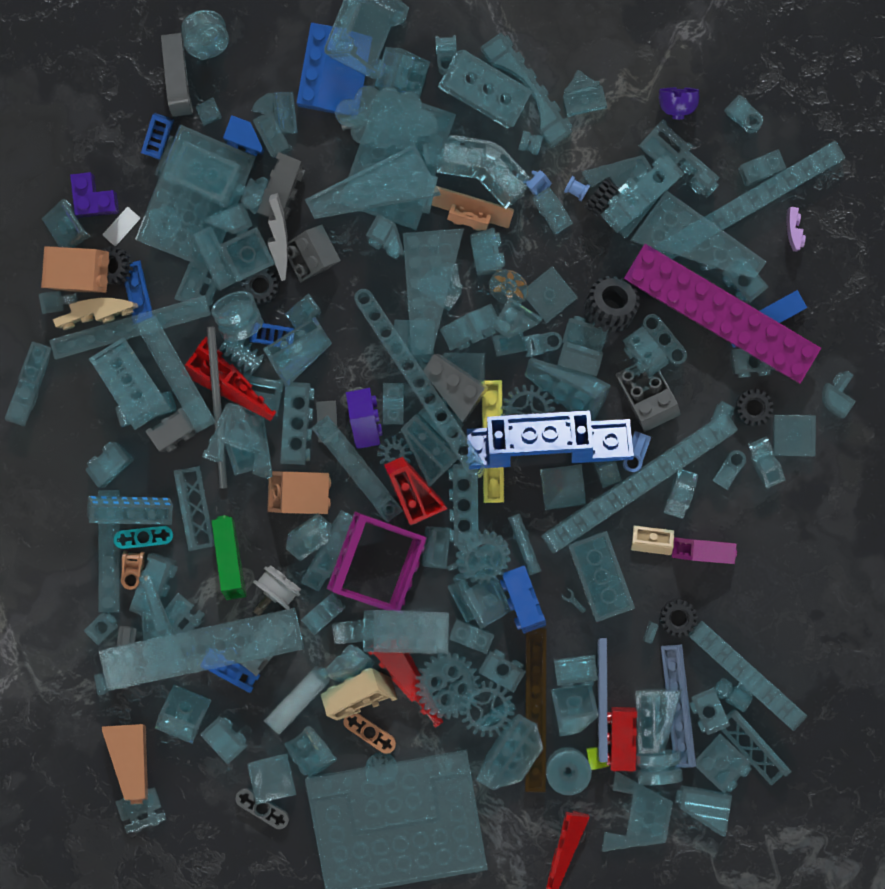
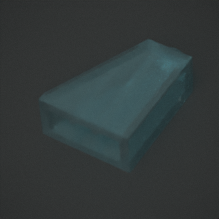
[676,785,732,837]

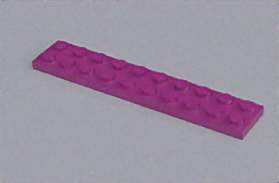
[624,244,821,384]

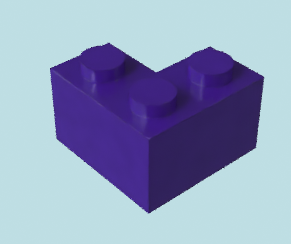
[70,172,119,218]
[346,388,383,449]

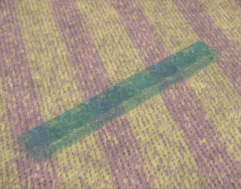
[49,295,211,360]

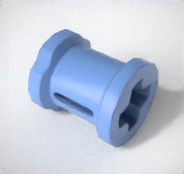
[564,176,590,201]

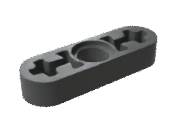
[235,788,289,829]

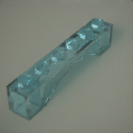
[481,33,573,149]

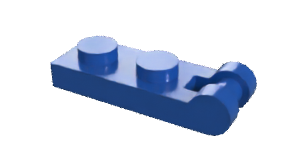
[200,648,260,693]

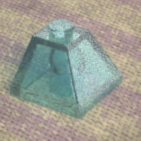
[540,464,586,510]
[551,682,598,736]

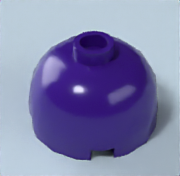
[658,87,699,120]

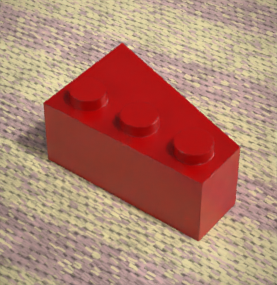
[384,457,447,525]
[606,707,637,771]

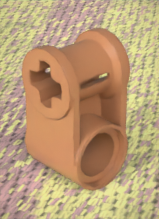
[121,550,145,590]

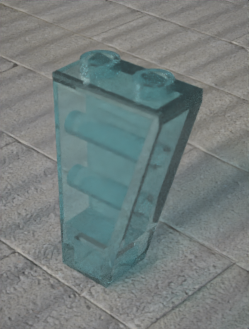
[264,666,330,734]

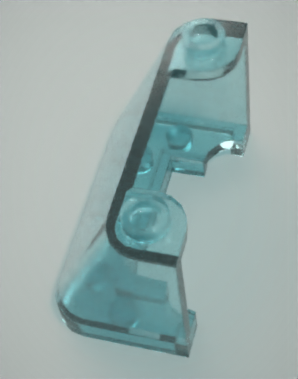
[324,0,409,79]

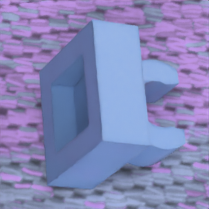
[524,170,552,199]

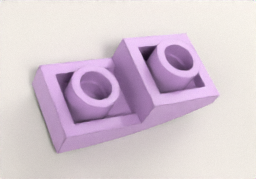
[787,207,806,252]

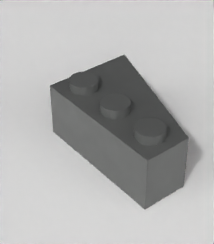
[423,354,489,423]
[145,397,214,453]

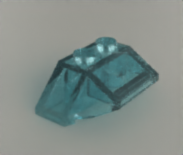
[476,714,543,790]

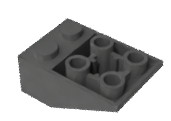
[616,356,681,432]

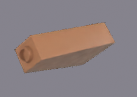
[102,724,148,804]

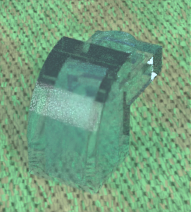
[822,371,856,419]
[748,437,785,488]
[664,468,698,519]

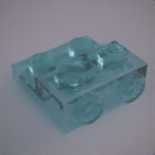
[679,151,720,197]
[696,734,752,793]

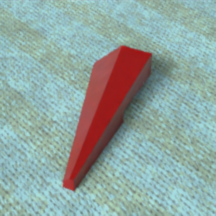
[180,337,276,421]
[367,630,444,728]
[546,811,590,889]

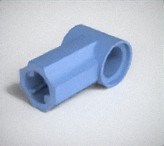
[623,431,651,472]

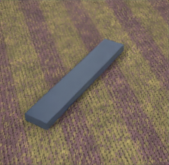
[597,638,608,762]
[661,644,696,768]

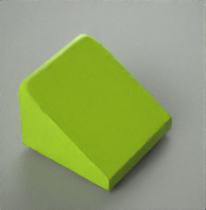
[586,747,609,770]

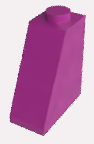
[672,537,737,564]

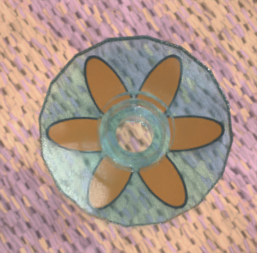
[489,269,528,306]

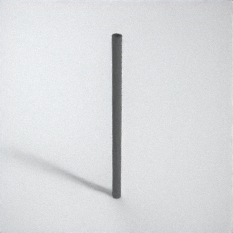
[207,326,228,488]

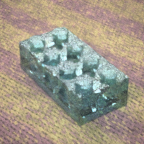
[438,50,532,128]
[89,337,169,430]

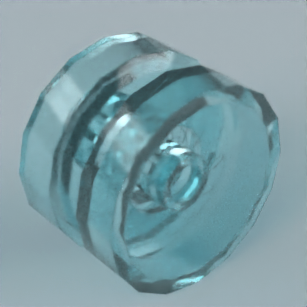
[211,291,263,341]
[546,747,591,795]
[636,750,683,785]

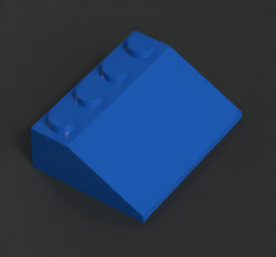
[297,23,372,116]

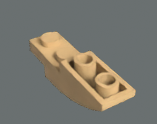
[53,298,138,330]

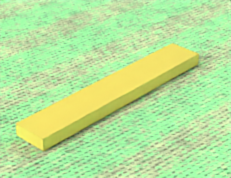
[482,380,504,503]

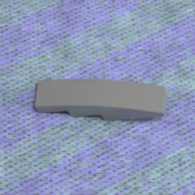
[268,193,288,281]

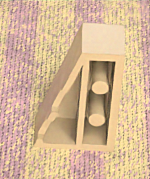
[320,668,398,720]

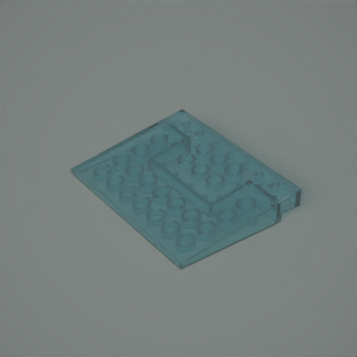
[305,750,488,889]

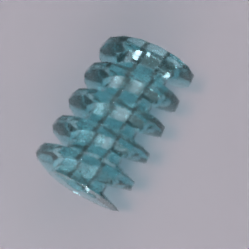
[219,333,264,376]

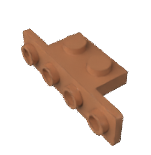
[431,186,514,231]

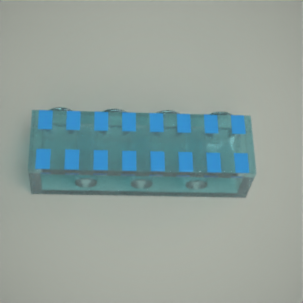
[87,496,173,525]

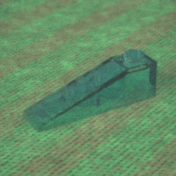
[525,358,611,422]

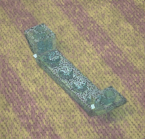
[312,415,403,523]

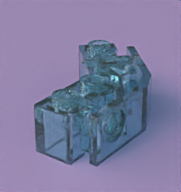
[437,135,530,209]
[601,155,684,233]

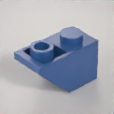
[223,115,264,156]

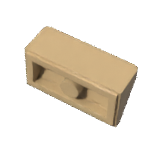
[631,526,674,555]

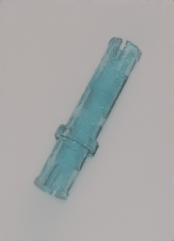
[508,513,541,575]

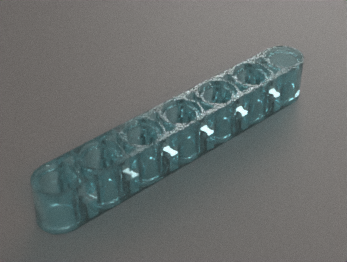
[688,620,807,731]

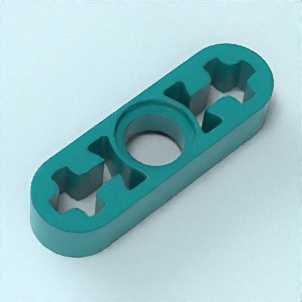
[113,526,173,549]

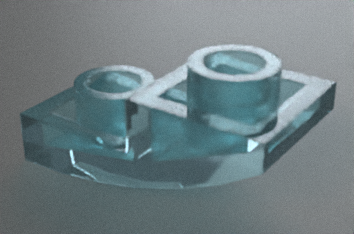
[532,187,573,234]
[332,619,378,644]

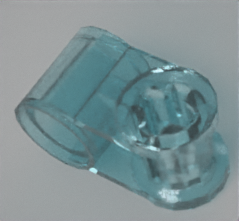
[436,35,456,76]
[724,95,763,133]
[522,332,562,357]

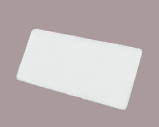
[103,207,140,246]

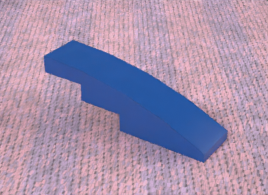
[732,290,807,348]

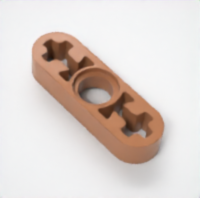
[344,713,396,754]

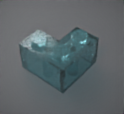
[440,304,502,351]

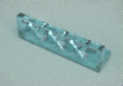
[174,466,215,551]
[716,708,792,786]

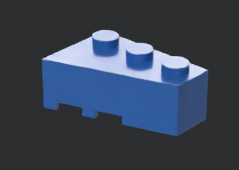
[500,565,546,634]

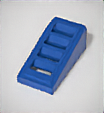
[141,113,174,159]
[249,322,294,348]

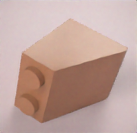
[41,247,109,293]
[268,471,331,514]

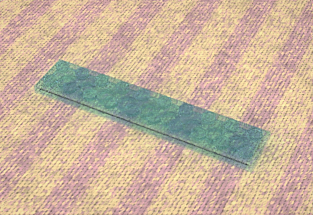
[98,608,304,691]

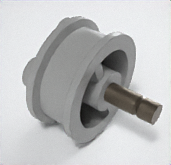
[253,565,301,616]

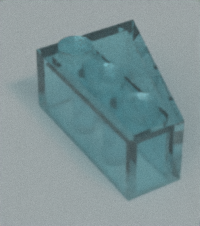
[263,317,332,387]

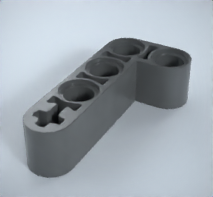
[161,33,193,117]

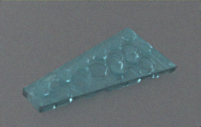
[630,190,767,279]
[403,228,464,356]

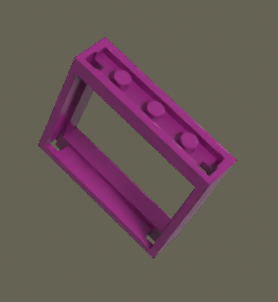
[327,512,427,614]

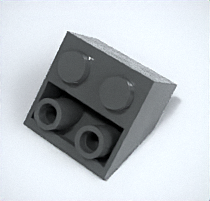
[288,225,341,283]

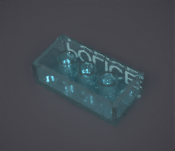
[567,531,635,622]
[363,610,449,654]

